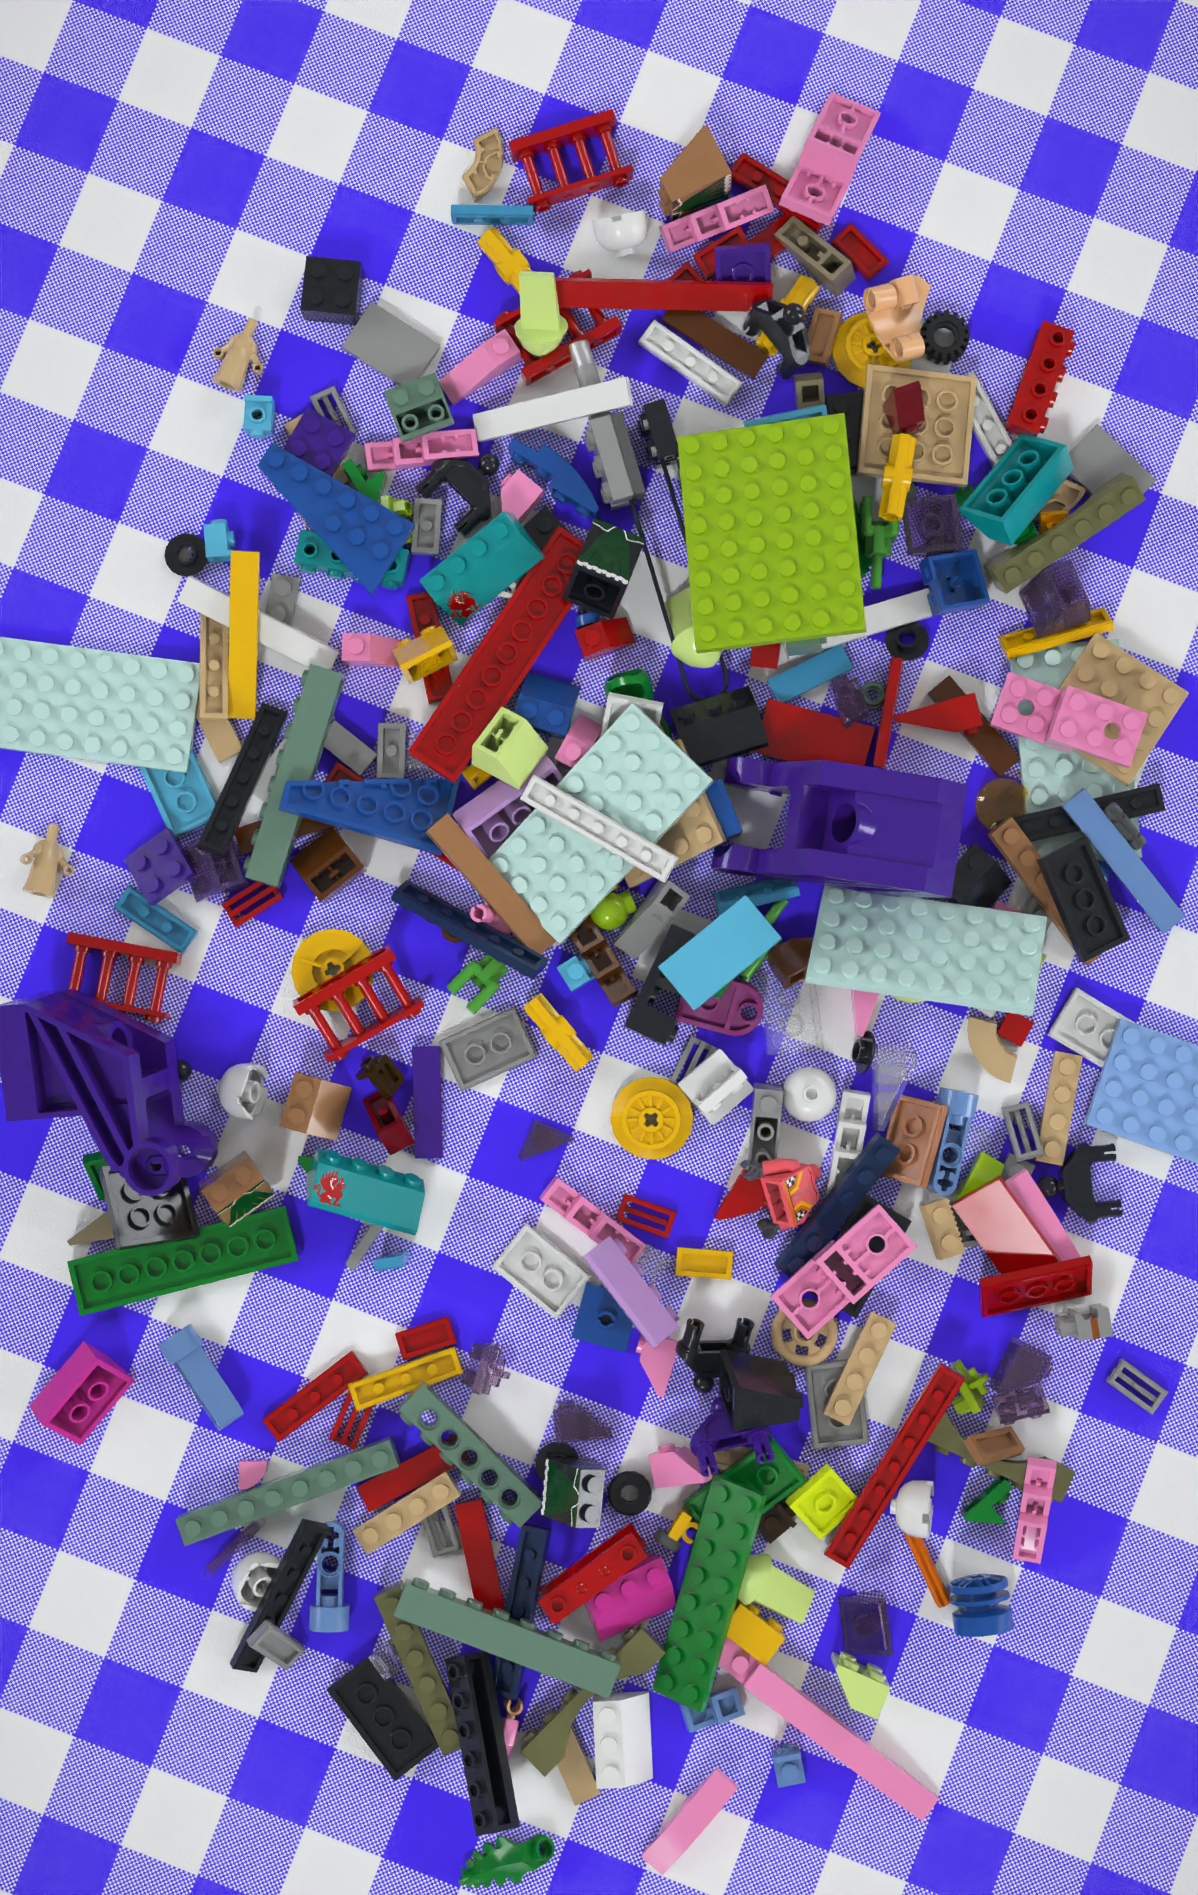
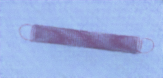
[201,1518,265,1579]

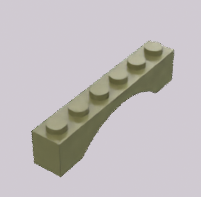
[983,472,1146,594]
[913,1397,1075,1504]
[374,1580,460,1756]
[521,1624,666,1777]

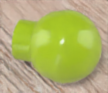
[590,891,636,930]

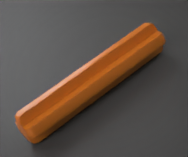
[903,1532,950,1608]

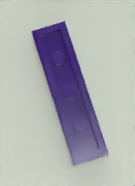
[412,1046,443,1159]

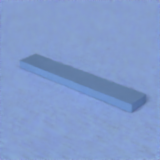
[1061,788,1186,934]

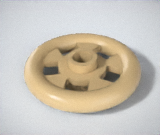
[771,1299,838,1367]

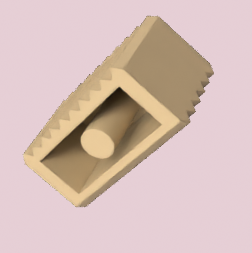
[919,1198,966,1260]

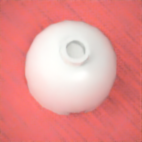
[592,210,648,257]
[217,1063,269,1120]
[782,1067,837,1122]
[890,1480,934,1539]
[231,1552,281,1611]

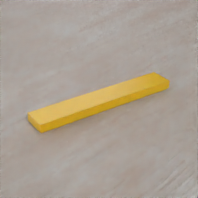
[228,550,260,719]

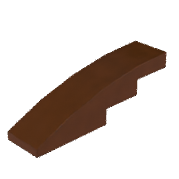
[570,915,638,1008]

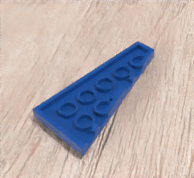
[258,443,415,597]
[278,777,461,856]

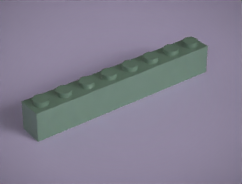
[243,664,345,889]
[175,1436,401,1546]
[394,1577,621,1699]

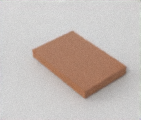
[881,1094,948,1189]

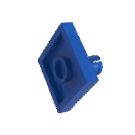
[571,1282,633,1353]

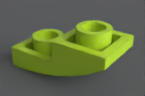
[952,1152,1005,1204]

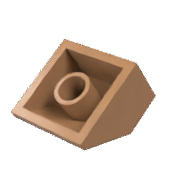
[279,1072,352,1141]

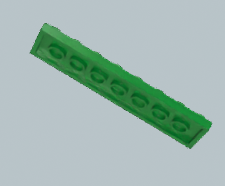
[67,1206,300,1316]
[652,1474,767,1713]

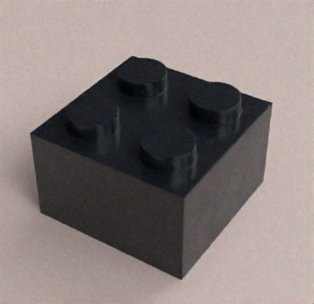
[300,256,364,325]

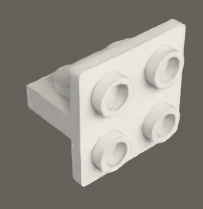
[678,1049,754,1125]

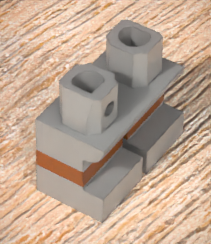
[1054,1303,1113,1341]

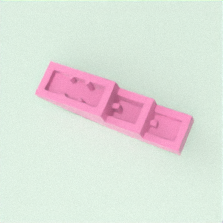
[659,184,775,253]
[363,428,479,473]
[1005,1169,1081,1261]
[539,1176,648,1263]
[1012,1456,1057,1564]
[641,1767,738,1875]

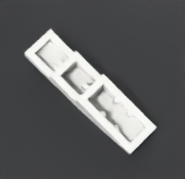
[825,1088,871,1197]

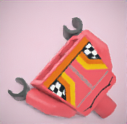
[740,1158,822,1240]

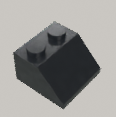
[946,843,1012,908]

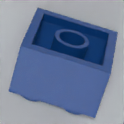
[514,672,581,740]

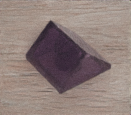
[518,1119,574,1161]
[838,1590,894,1656]

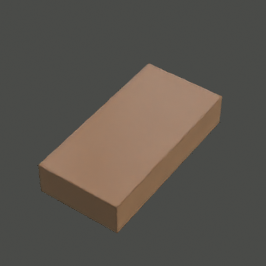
[806,307,843,367]
[964,1426,1025,1466]

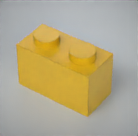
[727,1599,786,1666]

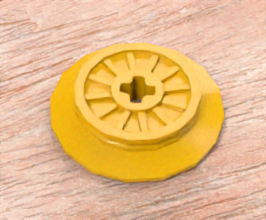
[832,311,913,389]
[291,929,374,1012]
[610,1077,694,1160]

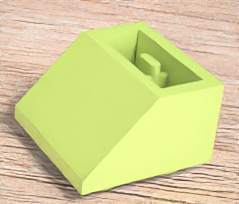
[472,707,548,790]
[830,1652,891,1720]

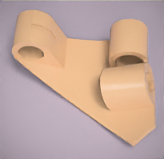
[863,274,931,362]

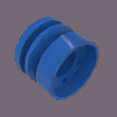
[948,1574,1014,1637]

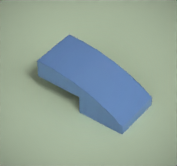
[679,1686,745,1733]

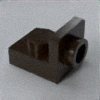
[355,1054,406,1099]
[758,1502,797,1544]

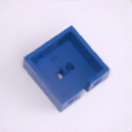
[918,549,991,617]

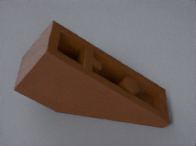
[767,937,814,989]

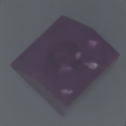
[903,494,963,558]
[988,1336,1053,1395]

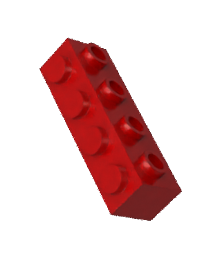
[1004,320,1076,437]

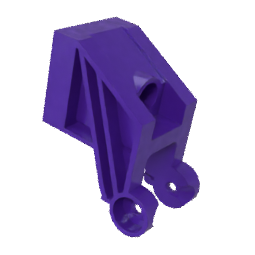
[711,757,968,898]
[0,989,218,1196]

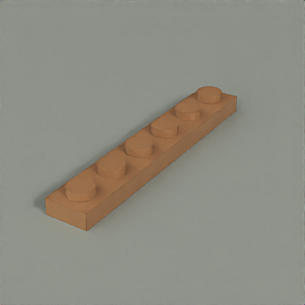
[987,817,1101,965]

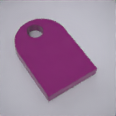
[674,978,763,1036]

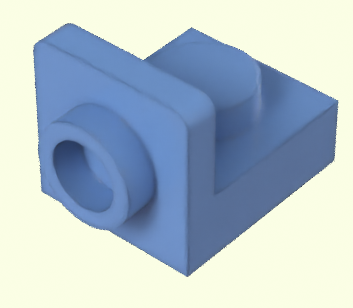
[771,1744,806,1788]

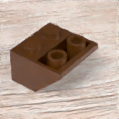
[289,827,367,904]

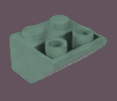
[383,372,455,443]

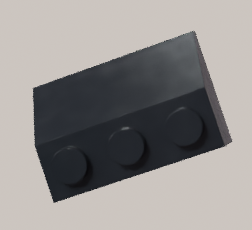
[669,685,769,767]

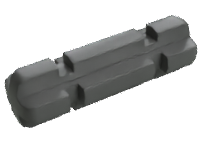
[1104,802,1146,850]

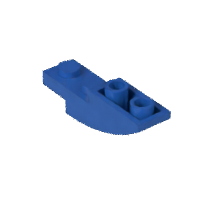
[508,438,599,519]

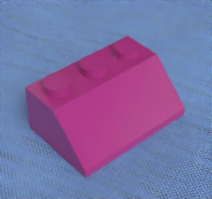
[29,1341,135,1445]
[584,1553,676,1642]

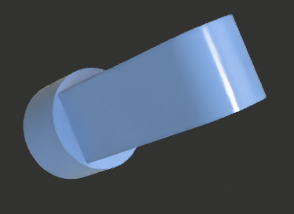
[927,1087,979,1196]
[157,1323,244,1431]
[309,1520,350,1633]

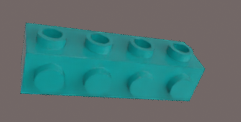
[294,529,411,590]

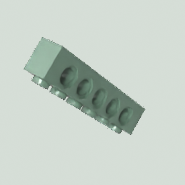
[399,1380,542,1528]

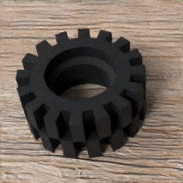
[920,310,970,365]

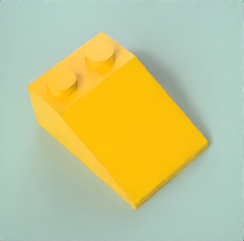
[392,625,458,685]

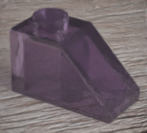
[553,1399,613,1444]

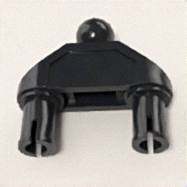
[742,299,810,379]
[415,454,500,538]
[1037,1142,1123,1224]
[675,1317,755,1393]

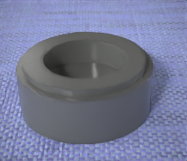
[654,1527,683,1552]

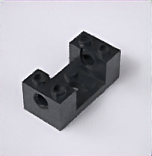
[624,924,696,1046]

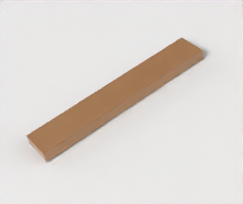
[425,813,556,954]

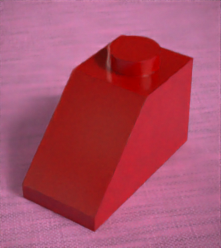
[575,617,636,662]
[714,1169,768,1220]

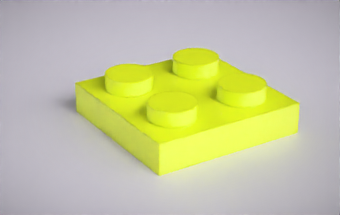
[785,1463,857,1541]

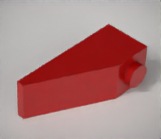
[893,692,984,736]

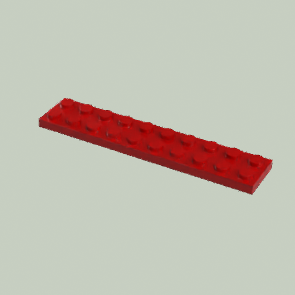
[407,526,584,784]

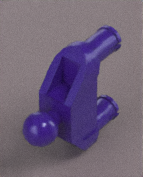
[690,1397,775,1477]

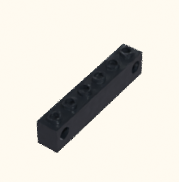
[445,1651,520,1836]

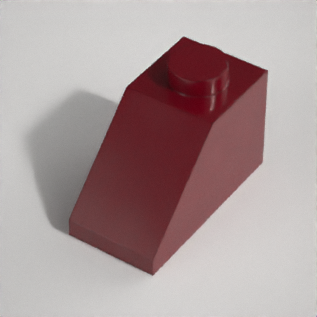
[883,381,925,435]
[363,1091,415,1156]

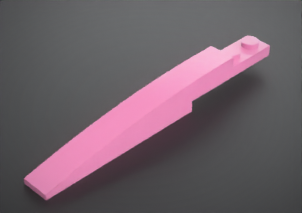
[719,1637,939,1821]

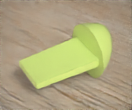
[514,271,568,357]
[665,586,722,669]
[738,1553,815,1624]

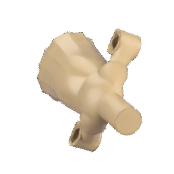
[211,318,264,393]
[20,823,75,898]

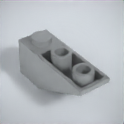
[613,879,691,960]
[747,1083,784,1172]

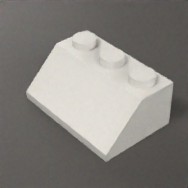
[593,1691,653,1789]

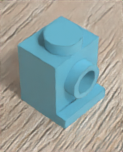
[243,395,276,439]
[203,519,235,563]
[557,954,595,992]

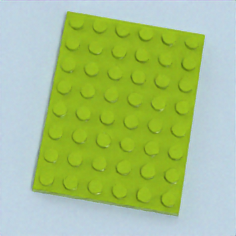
[677,413,867,654]

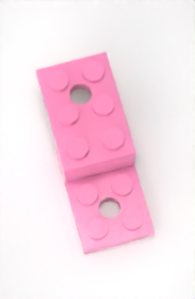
[779,92,881,226]
[989,672,1148,768]
[770,1204,917,1339]

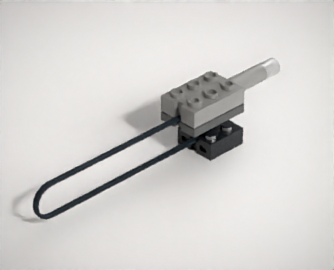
[568,340,729,701]

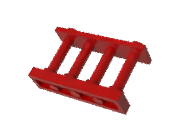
[508,109,633,213]
[493,269,622,386]
[66,932,182,1023]
[292,944,425,1062]
[537,1522,648,1625]

